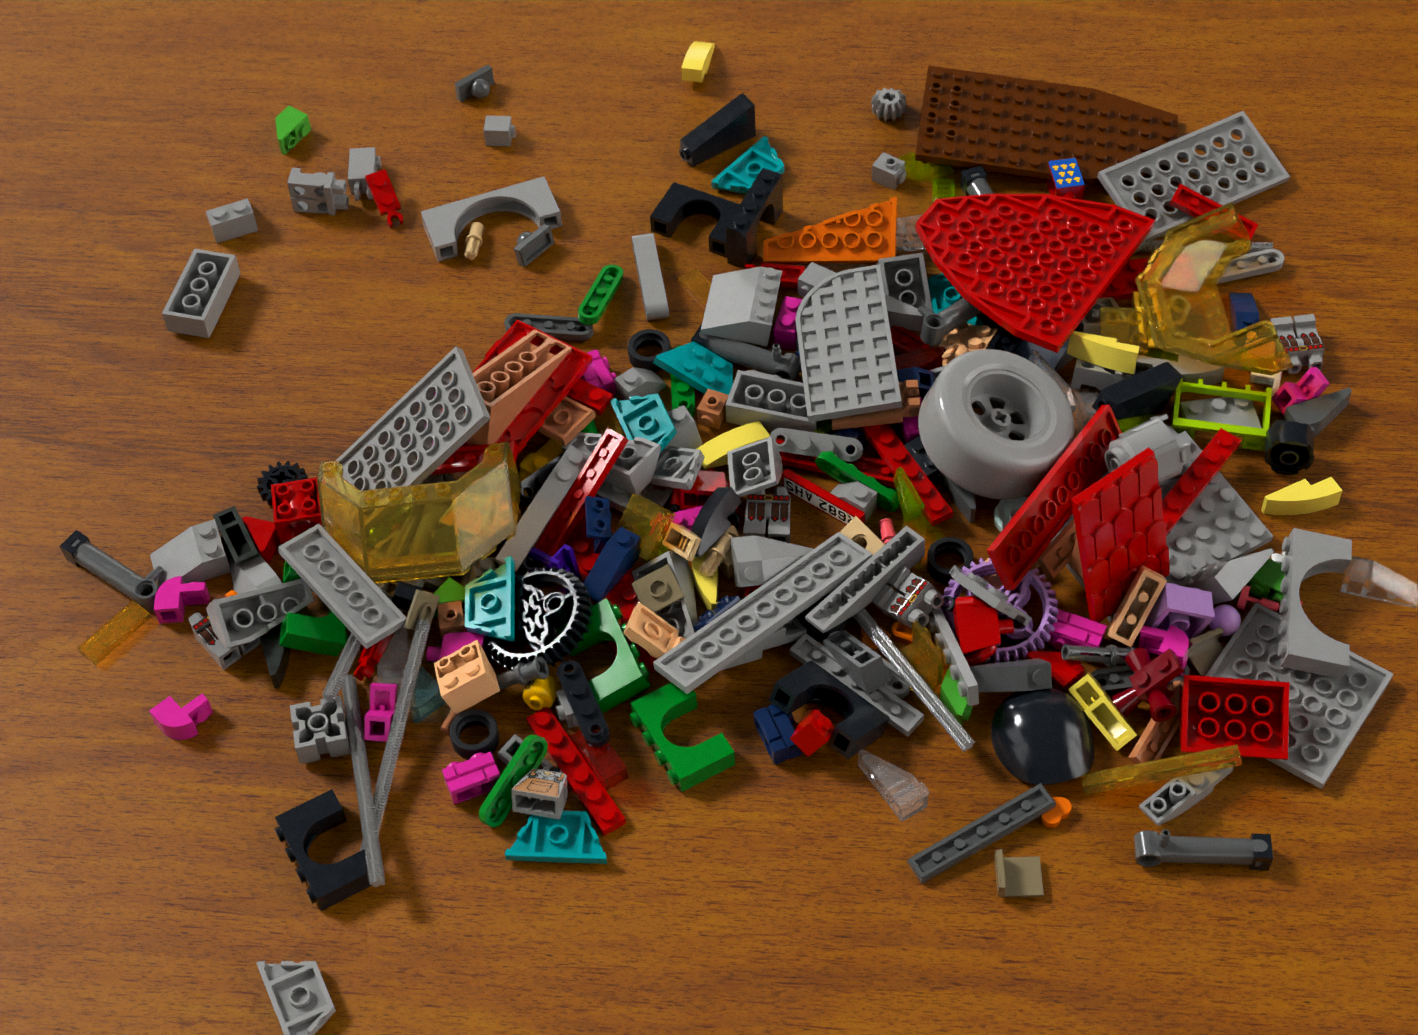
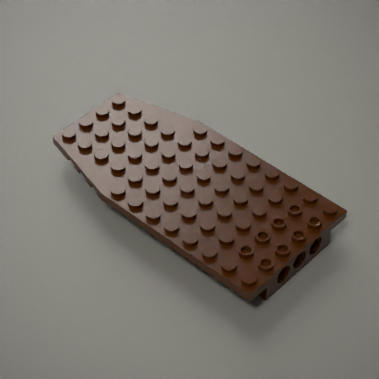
[915,65,1178,185]

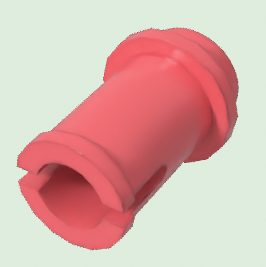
[878,518,896,544]

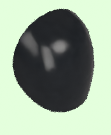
[991,687,1095,785]

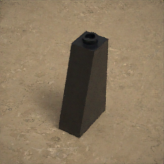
[679,93,756,167]
[1092,362,1183,420]

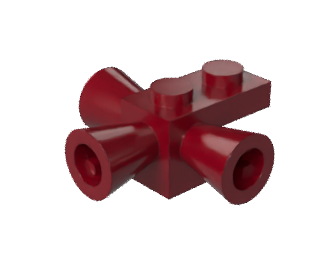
[1112,648,1184,722]

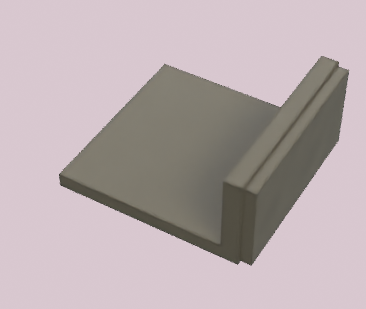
[632,564,685,613]
[404,589,440,631]
[1188,627,1224,676]
[994,849,1044,898]

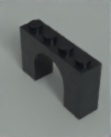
[726,168,783,269]
[650,182,740,257]
[769,660,890,759]
[274,789,372,911]

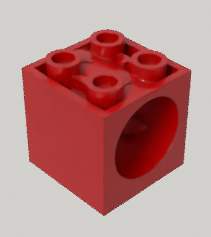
[271,477,330,545]

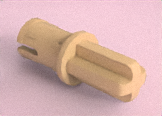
[464,222,484,260]
[700,533,733,577]

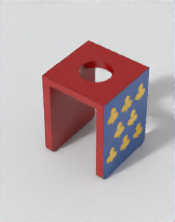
[1046,158,1085,200]

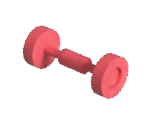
[1237,585,1302,612]

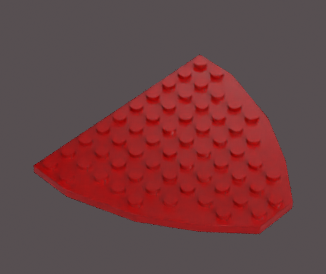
[915,194,1155,353]

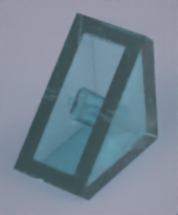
[410,667,446,723]

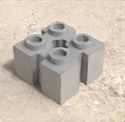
[290,696,351,764]

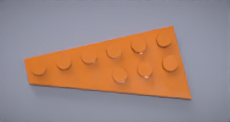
[763,196,897,264]

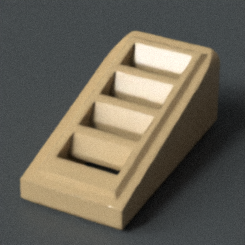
[662,522,702,562]

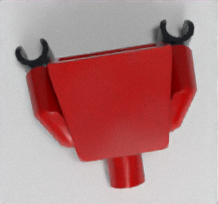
[665,468,740,529]
[943,596,1014,666]

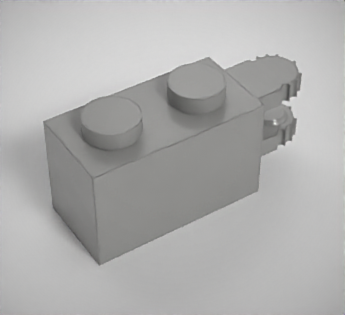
[348,147,381,201]

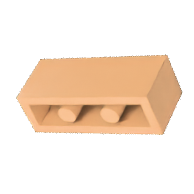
[1106,565,1167,647]

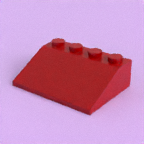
[1179,675,1290,760]

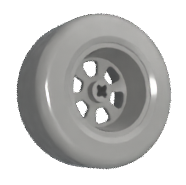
[918,349,1075,500]

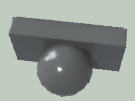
[454,65,494,102]
[514,224,555,267]

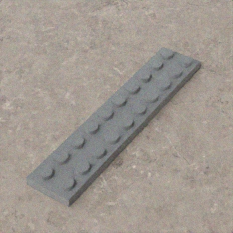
[653,532,873,694]

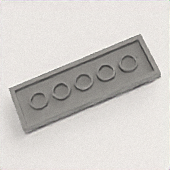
[278,524,406,649]

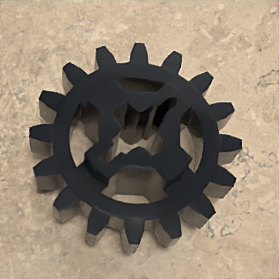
[257,461,308,506]

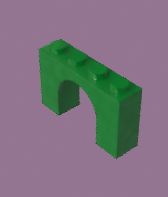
[279,561,348,657]
[556,598,651,713]
[629,682,735,792]

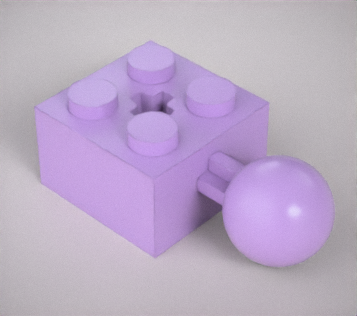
[1145,583,1241,640]

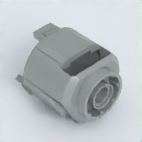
[1105,414,1192,484]

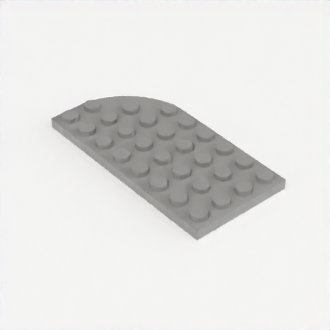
[796,264,902,422]

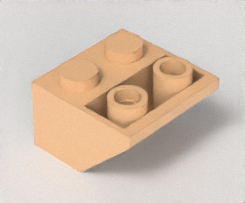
[434,640,500,714]

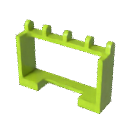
[1171,379,1272,451]

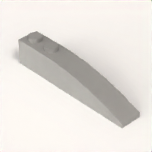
[798,262,924,331]
[494,445,590,573]
[805,526,925,633]

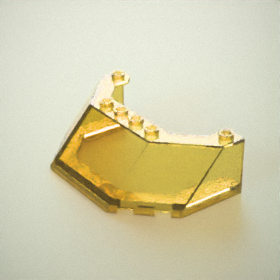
[1135,202,1294,376]
[317,442,521,584]

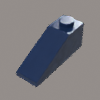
[1228,293,1260,347]
[583,526,642,603]

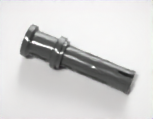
[1061,644,1136,667]
[496,657,549,690]

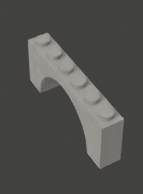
[421,177,562,262]
[1278,528,1352,679]

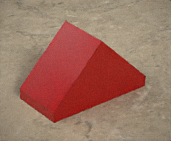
[242,516,280,564]

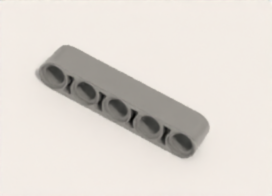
[631,233,669,321]

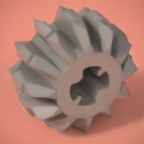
[871,87,907,122]

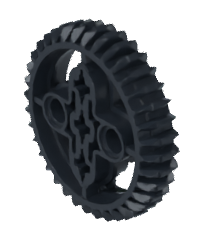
[484,566,593,670]

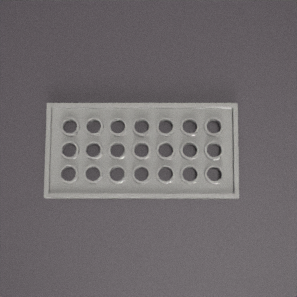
[1097,111,1290,241]
[331,346,491,537]

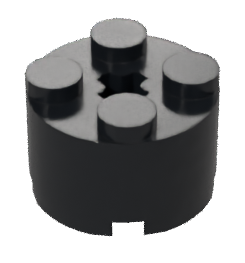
[1265,420,1314,475]

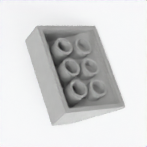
[700,266,782,346]

